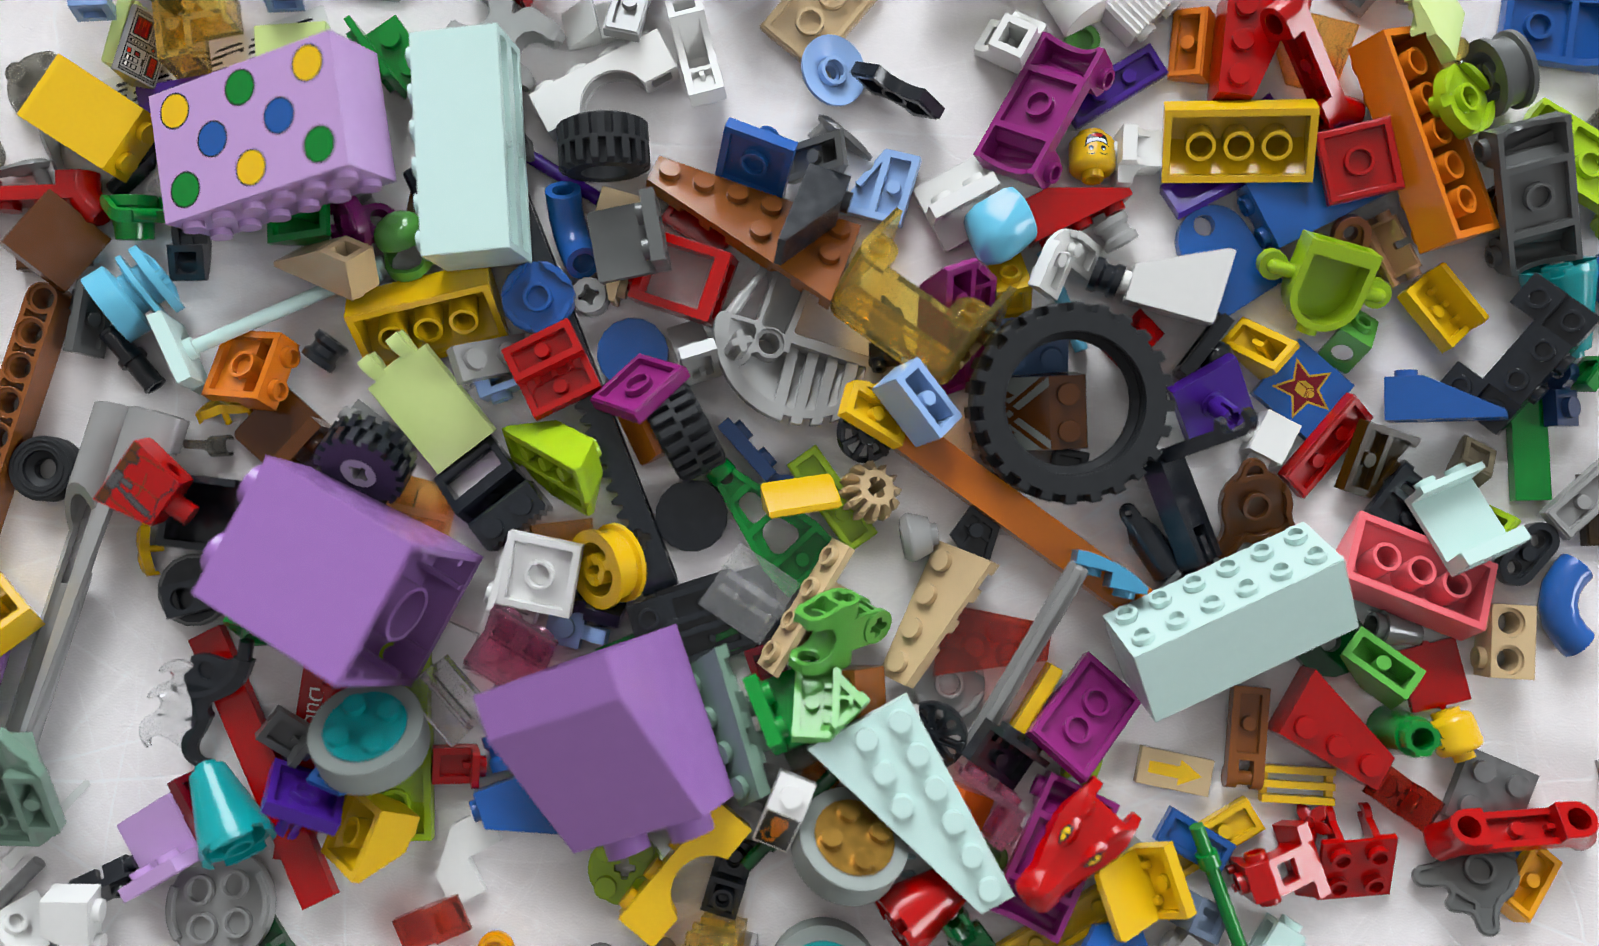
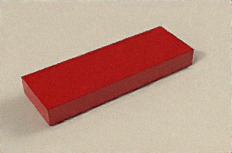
[1277,392,1374,499]

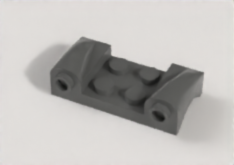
[1473,111,1583,278]

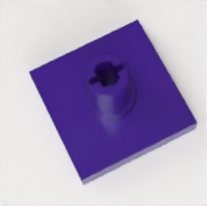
[1167,352,1254,440]
[260,758,345,839]

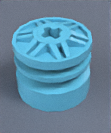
[80,245,185,343]

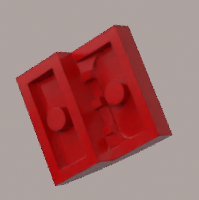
[501,318,602,421]

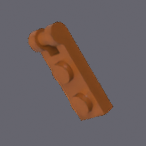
[1221,685,1271,790]

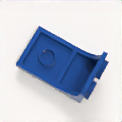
[1497,0,1599,75]

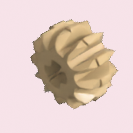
[839,460,902,524]

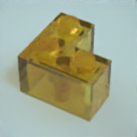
[151,0,244,79]

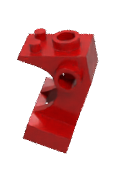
[1225,820,1331,907]

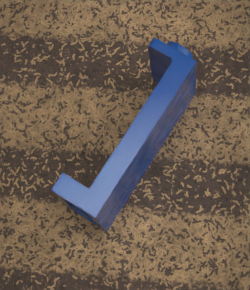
[1236,153,1389,249]

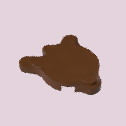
[1216,458,1295,559]

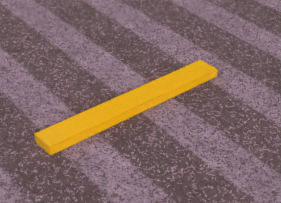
[995,795,1265,946]

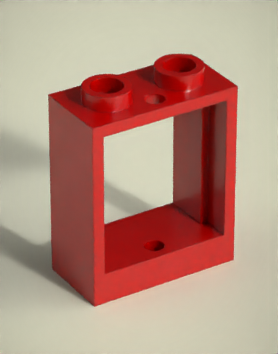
[627,232,739,328]

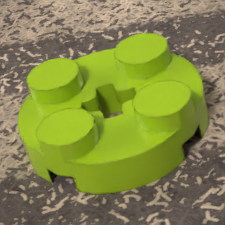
[1428,62,1495,140]
[588,840,662,905]

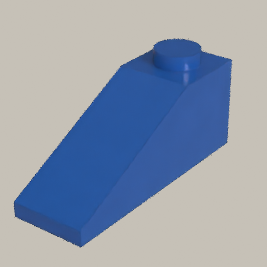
[1384,369,1508,423]

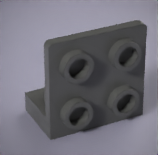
[587,187,672,284]

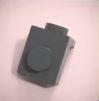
[255,704,311,769]

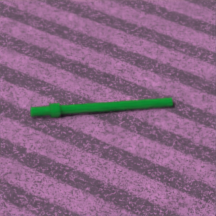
[1189,822,1248,946]

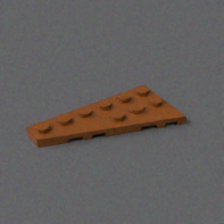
[646,156,861,310]

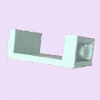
[1404,461,1532,577]

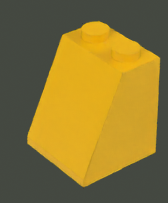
[17,53,154,183]

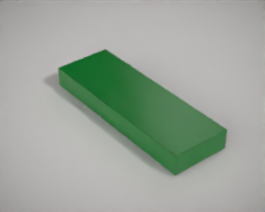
[1506,398,1552,501]

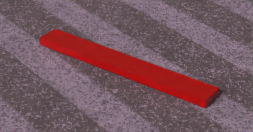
[188,624,340,910]

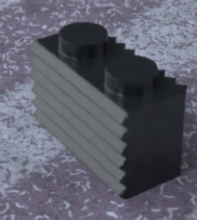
[468,479,553,551]

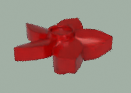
[1296,804,1333,842]

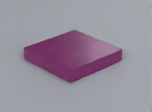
[590,354,691,424]

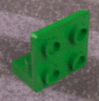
[344,15,411,100]
[742,660,817,756]

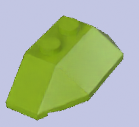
[502,420,603,516]

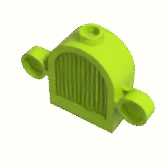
[1256,229,1392,336]

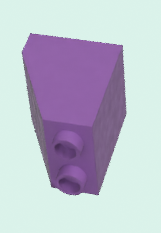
[191,456,483,687]
[473,624,734,862]

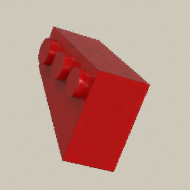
[1207,0,1280,101]
[1268,665,1395,791]

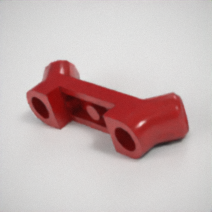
[1260,0,1366,133]
[0,169,111,226]
[1423,801,1599,861]

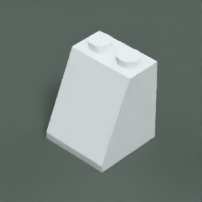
[1117,248,1237,327]

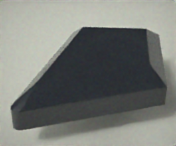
[949,505,1000,560]

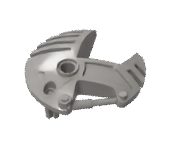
[713,263,884,426]

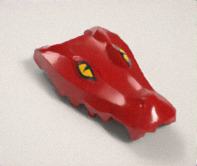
[1015,775,1142,913]

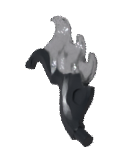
[139,638,256,766]

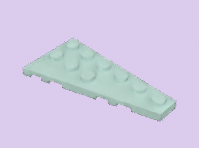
[807,693,1014,914]

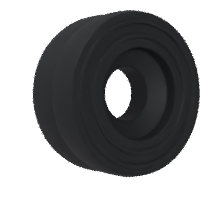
[9,436,79,502]

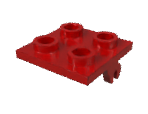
[1316,802,1398,900]

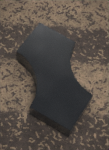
[850,61,945,120]

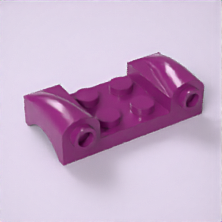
[973,31,1115,190]
[990,770,1120,944]

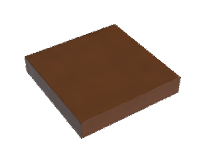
[0,189,112,294]

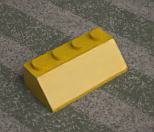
[1161,99,1320,183]
[344,267,509,366]

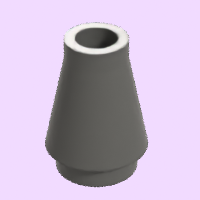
[1363,610,1424,646]

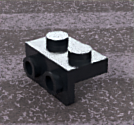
[961,718,1050,791]

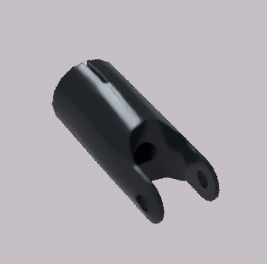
[1119,503,1179,582]

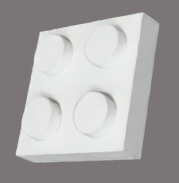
[496,529,585,619]

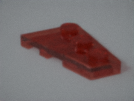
[932,607,1051,677]

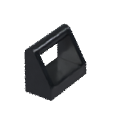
[434,434,527,524]

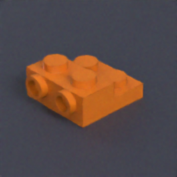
[201,331,301,411]

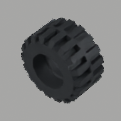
[556,110,651,182]
[647,382,726,483]

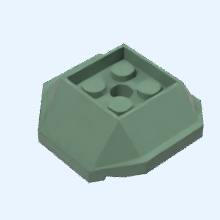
[0,728,67,847]

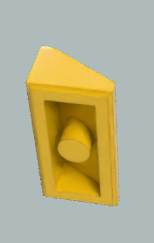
[760,473,842,519]

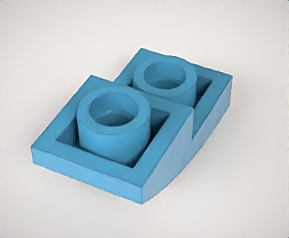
[1070,549,1148,600]

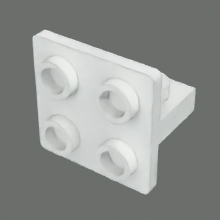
[913,157,1000,252]

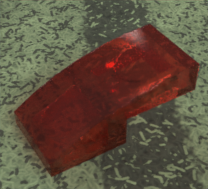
[1362,766,1445,833]
[392,894,472,946]

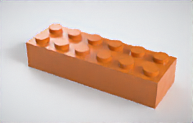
[1348,26,1500,254]

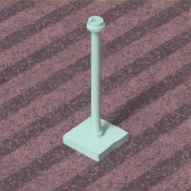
[146,255,388,395]

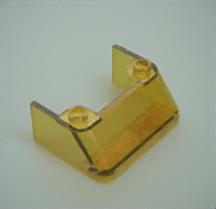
[830,207,1017,385]

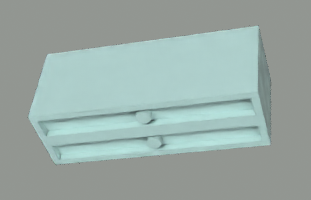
[405,23,532,271]
[1102,522,1359,723]

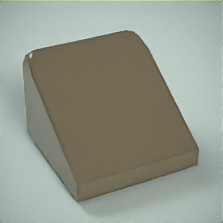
[1446,435,1497,488]

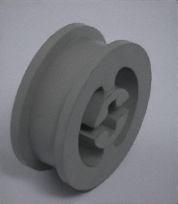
[1462,29,1540,118]

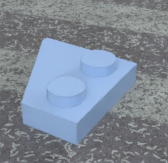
[840,148,922,229]

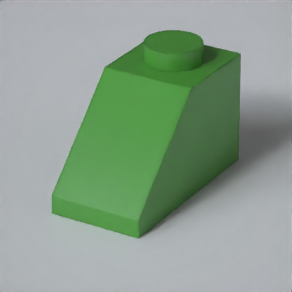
[1339,626,1427,710]

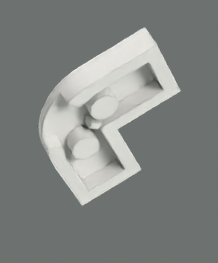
[1028,228,1103,300]

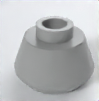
[899,513,939,562]

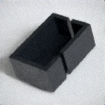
[155,474,241,551]

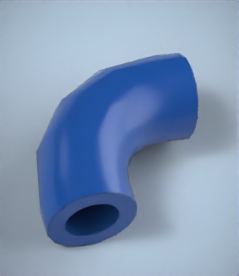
[545,181,597,279]
[1537,554,1595,657]

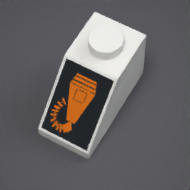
[752,767,816,853]

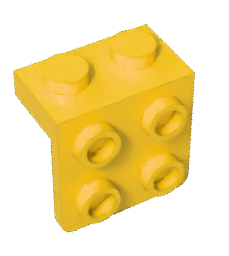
[1094,841,1197,942]

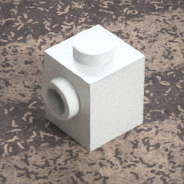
[1239,409,1302,468]

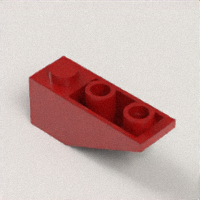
[1025,187,1133,249]

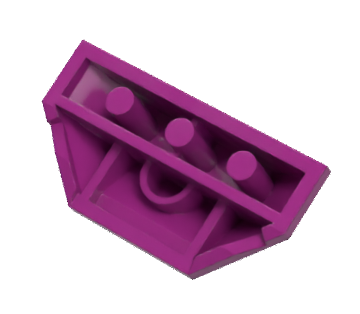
[917,258,997,395]

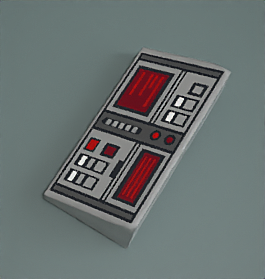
[111,4,174,89]

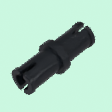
[99,325,166,394]

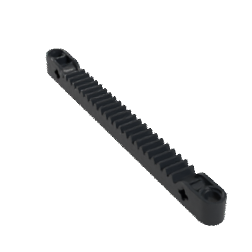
[528,191,679,597]

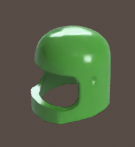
[374,210,434,282]

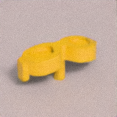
[195,400,253,425]
[136,523,164,576]

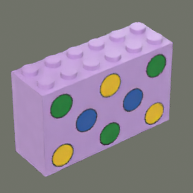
[149,29,396,241]

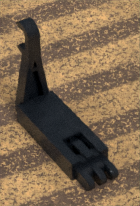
[1143,406,1258,576]

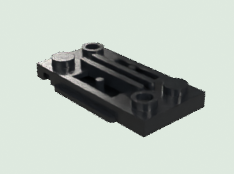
[626,564,782,664]

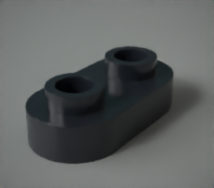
[1494,522,1560,586]

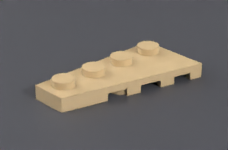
[882,541,1000,689]

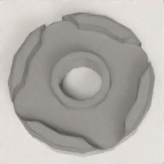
[914,646,985,719]

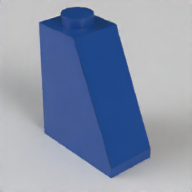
[469,776,559,835]

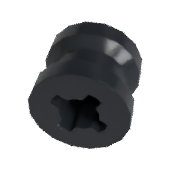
[1086,256,1127,300]
[301,329,349,373]

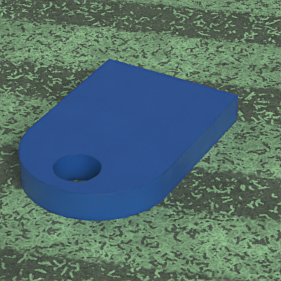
[1175,205,1282,316]

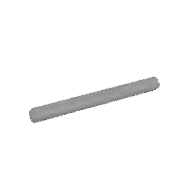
[967,561,1088,744]

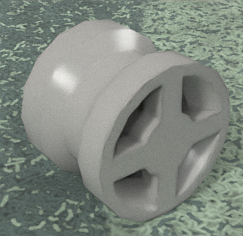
[1093,210,1139,254]
[573,277,610,317]

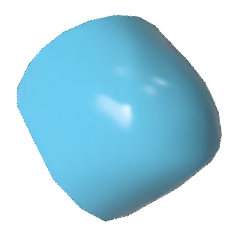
[963,187,1037,265]

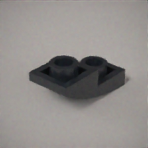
[700,838,757,920]

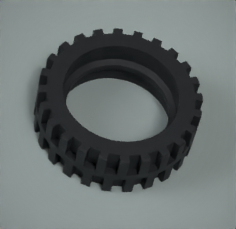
[964,301,1176,505]

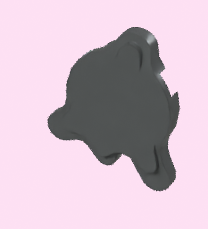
[1411,851,1520,937]

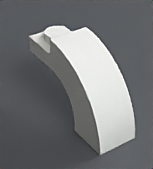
[664,0,727,107]

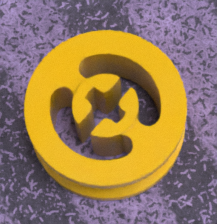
[572,523,647,610]

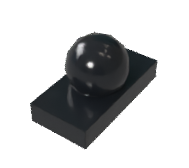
[1172,313,1235,380]

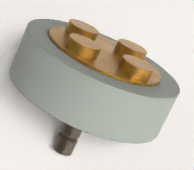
[791,787,908,906]

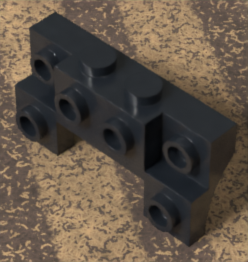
[1440,272,1599,436]

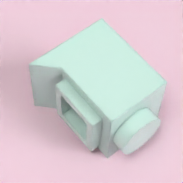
[1248,912,1306,946]

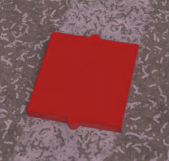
[1397,637,1472,713]

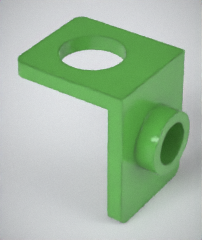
[1318,310,1379,374]

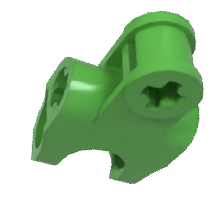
[788,588,892,675]

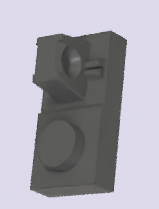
[63,279,111,359]

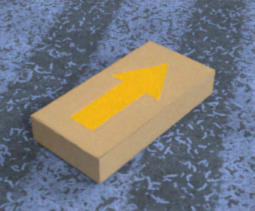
[1133,745,1215,797]

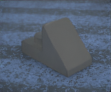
[788,129,848,185]

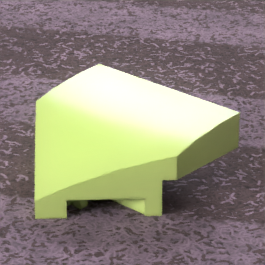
[1404,0,1465,64]

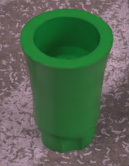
[1366,705,1441,758]

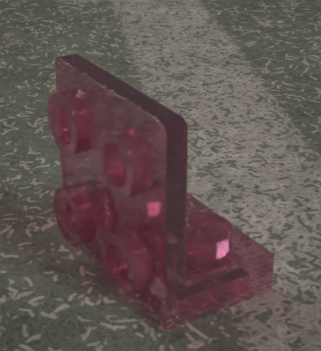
[463,603,559,686]

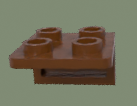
[234,388,331,465]

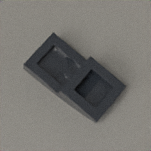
[166,226,212,281]

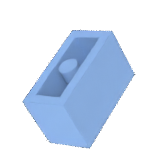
[872,357,963,447]

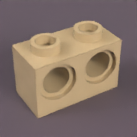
[1470,603,1537,680]

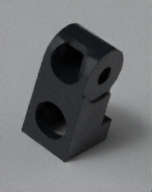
[158,577,212,620]

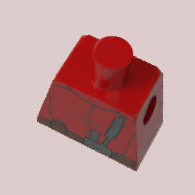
[93,437,199,526]

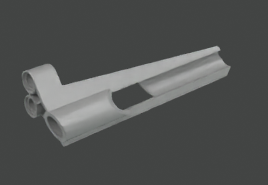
[5,401,190,746]

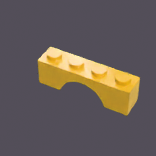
[618,802,752,946]

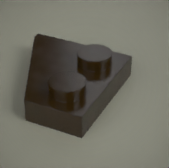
[1334,419,1422,499]

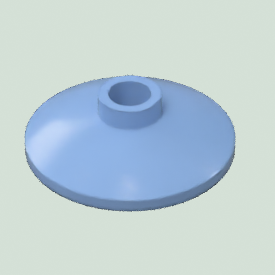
[801,34,864,106]

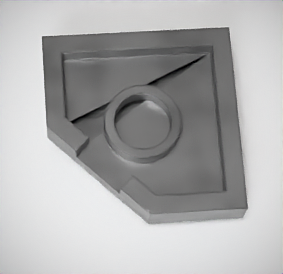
[1438,749,1539,817]

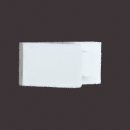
[561,0,623,51]

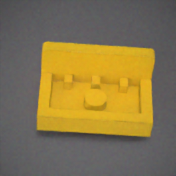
[1396,262,1489,353]

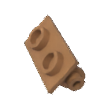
[1366,209,1422,288]

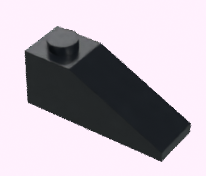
[773,163,854,266]

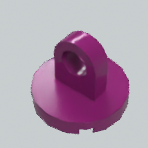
[330,195,394,246]

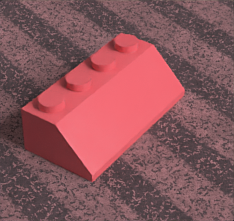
[1335,510,1499,641]

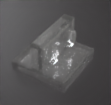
[698,543,801,645]

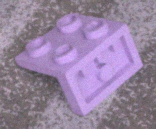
[117,793,200,903]

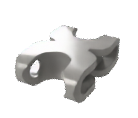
[446,0,566,92]

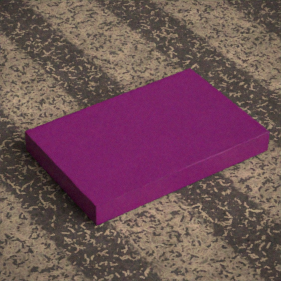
[1025,651,1141,784]

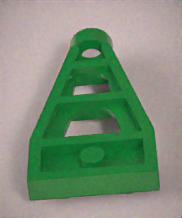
[706,457,832,598]

